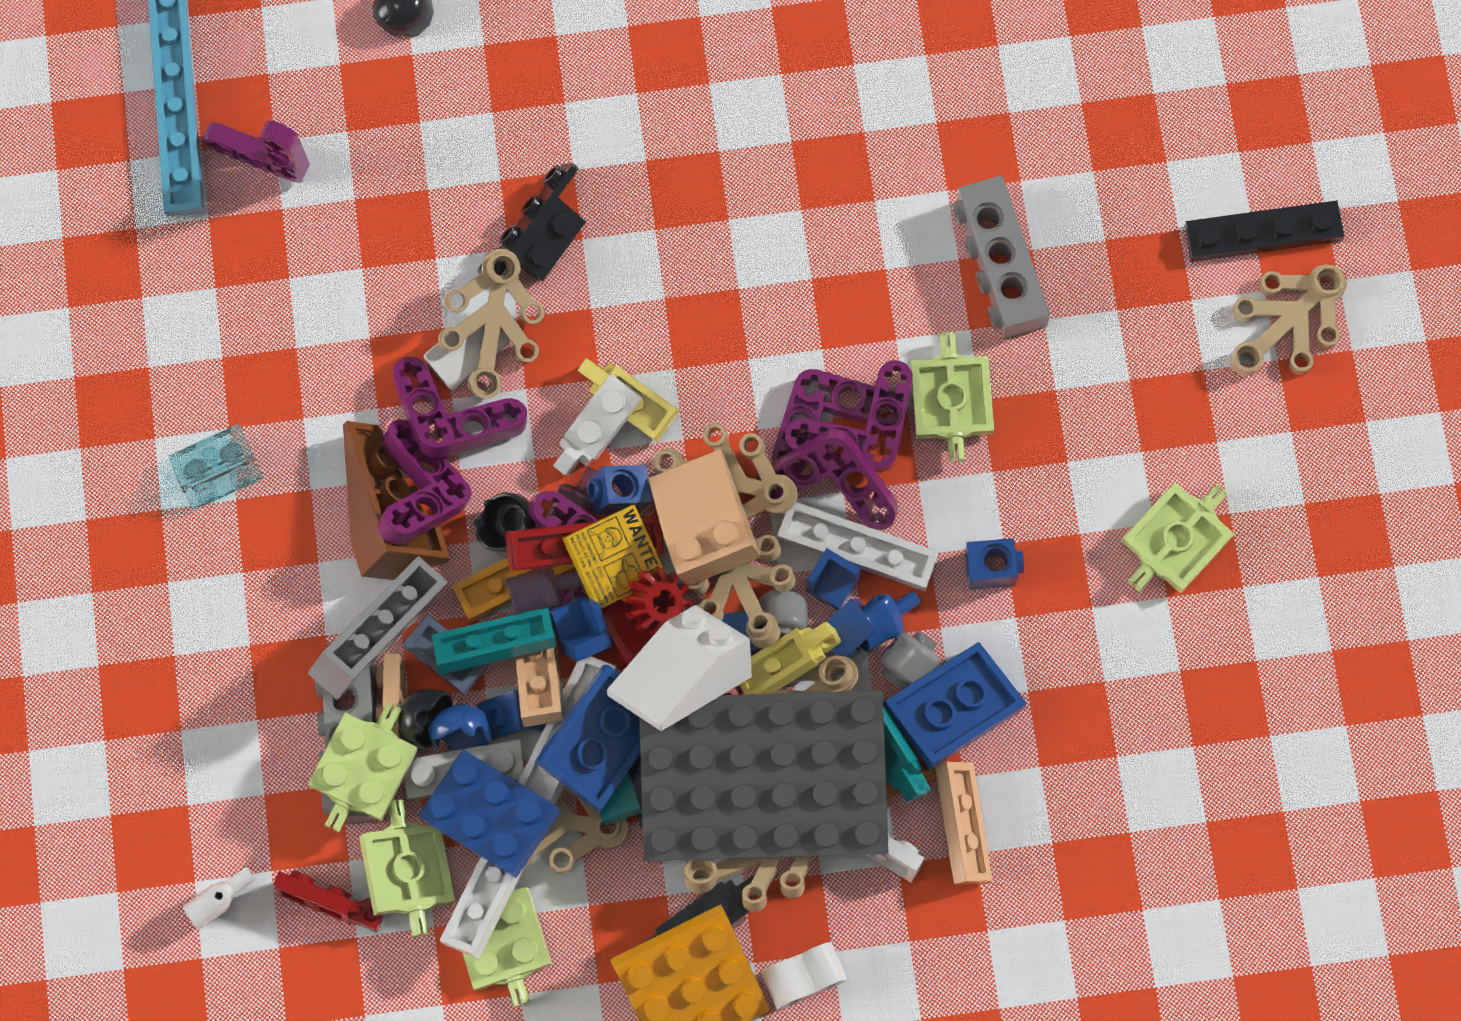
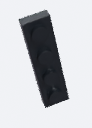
[1184,200,1344,262]

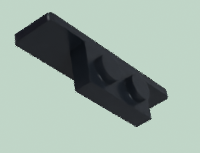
[477,163,586,288]

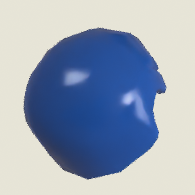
[428,704,492,751]

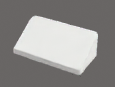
[424,325,510,392]

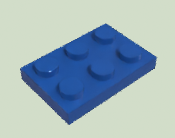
[884,642,1027,770]
[534,664,641,811]
[417,749,561,878]

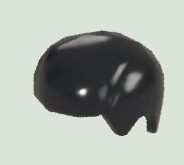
[372,0,434,37]
[473,492,536,553]
[399,689,453,750]

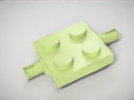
[910,332,994,463]
[1122,482,1235,593]
[308,702,418,833]
[359,800,455,938]
[450,887,553,1008]

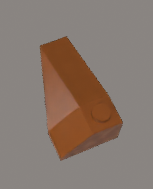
[343,421,450,580]

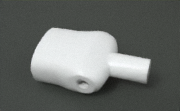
[183,867,256,930]

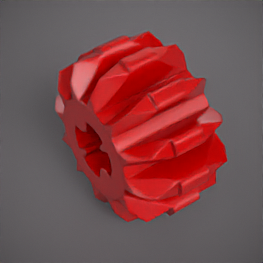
[622,568,692,635]

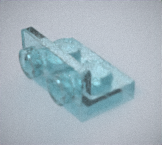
[168,424,264,509]

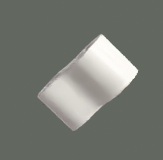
[761,942,848,1010]

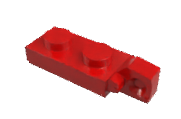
[273,871,386,933]

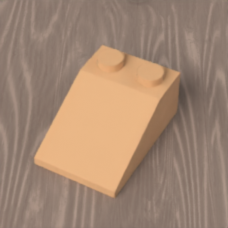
[648,449,761,586]

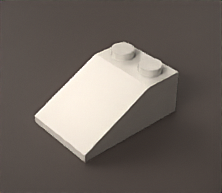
[607,605,752,731]

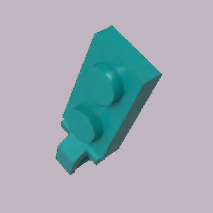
[883,703,931,803]

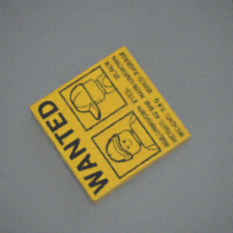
[562,504,663,609]

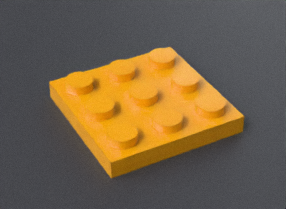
[610,904,770,1021]

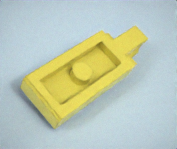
[577,358,680,443]
[739,621,842,695]

